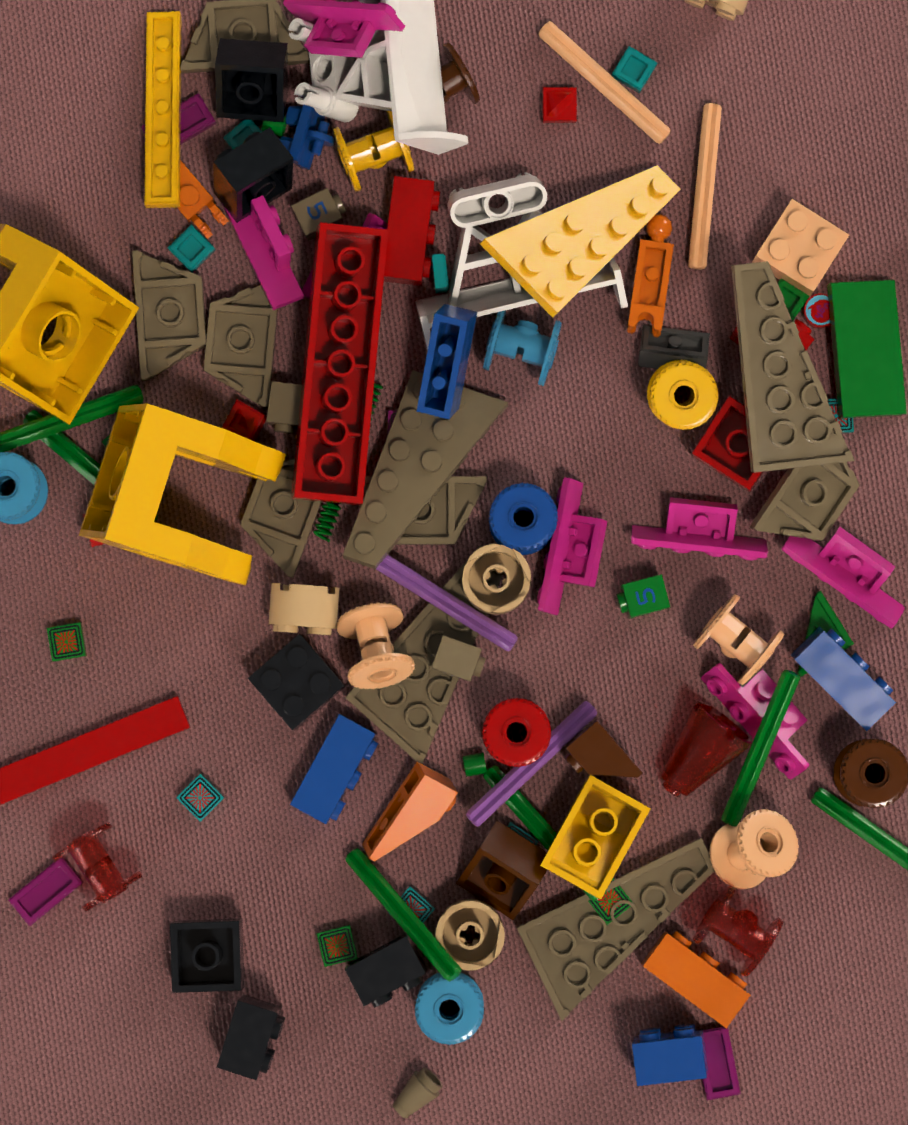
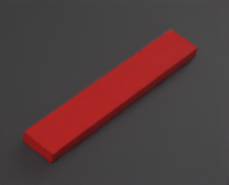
[0,696,191,805]

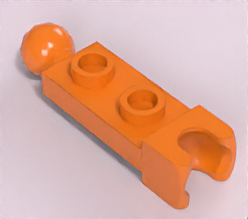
[627,214,674,337]

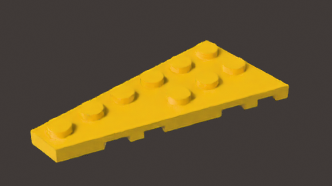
[480,165,681,318]

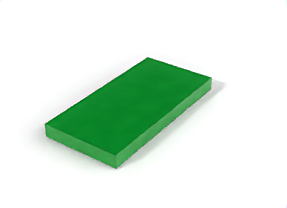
[827,280,907,419]

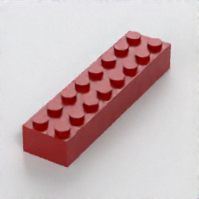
[291,222,389,505]

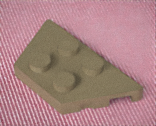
[180,0,310,74]
[132,250,207,381]
[204,285,278,408]
[240,458,322,579]
[749,462,860,541]
[364,476,487,545]

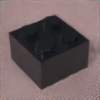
[215,38,288,122]
[213,127,293,223]
[248,634,346,731]
[170,918,245,993]
[345,933,427,1008]
[216,994,286,1080]

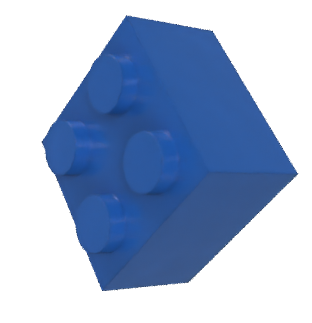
[632,1024,708,1086]

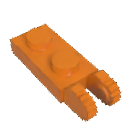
[176,160,229,239]

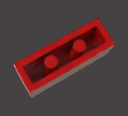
[384,176,441,286]

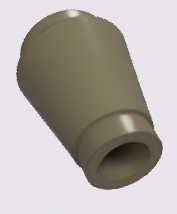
[392,1067,443,1119]

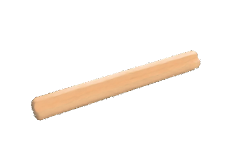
[539,21,670,144]
[688,103,722,270]

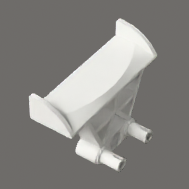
[288,0,468,155]
[415,172,628,350]

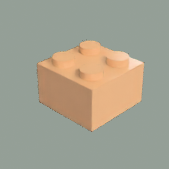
[752,199,849,297]

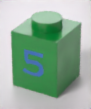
[616,574,670,619]

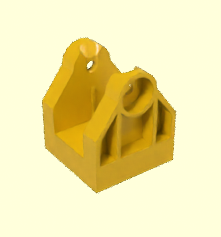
[0,224,139,425]
[79,403,286,586]

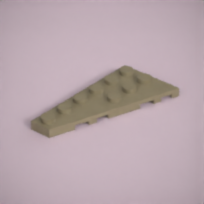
[731,261,855,473]
[343,370,508,570]
[345,545,503,764]
[516,837,715,1021]

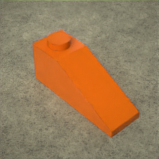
[362,762,458,862]

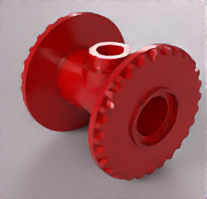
[482,698,551,767]

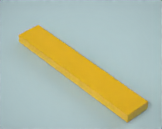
[144,11,182,208]

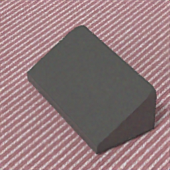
[638,325,710,369]

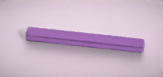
[376,555,518,651]
[466,701,597,827]

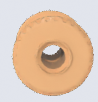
[693,594,784,685]
[336,602,415,689]
[709,809,799,889]

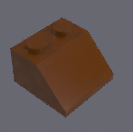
[564,721,643,778]
[456,821,547,920]

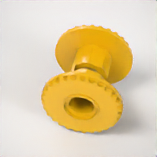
[333,111,414,191]
[647,360,718,430]

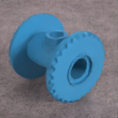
[483,310,562,386]
[0,452,48,525]
[415,973,484,1045]

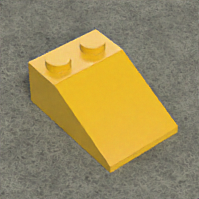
[540,775,651,900]

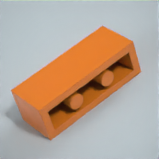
[641,931,751,1029]

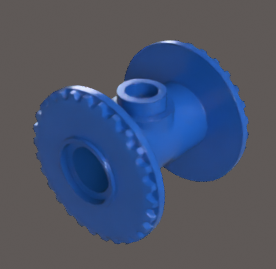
[489,483,558,555]

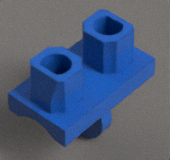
[279,105,335,170]

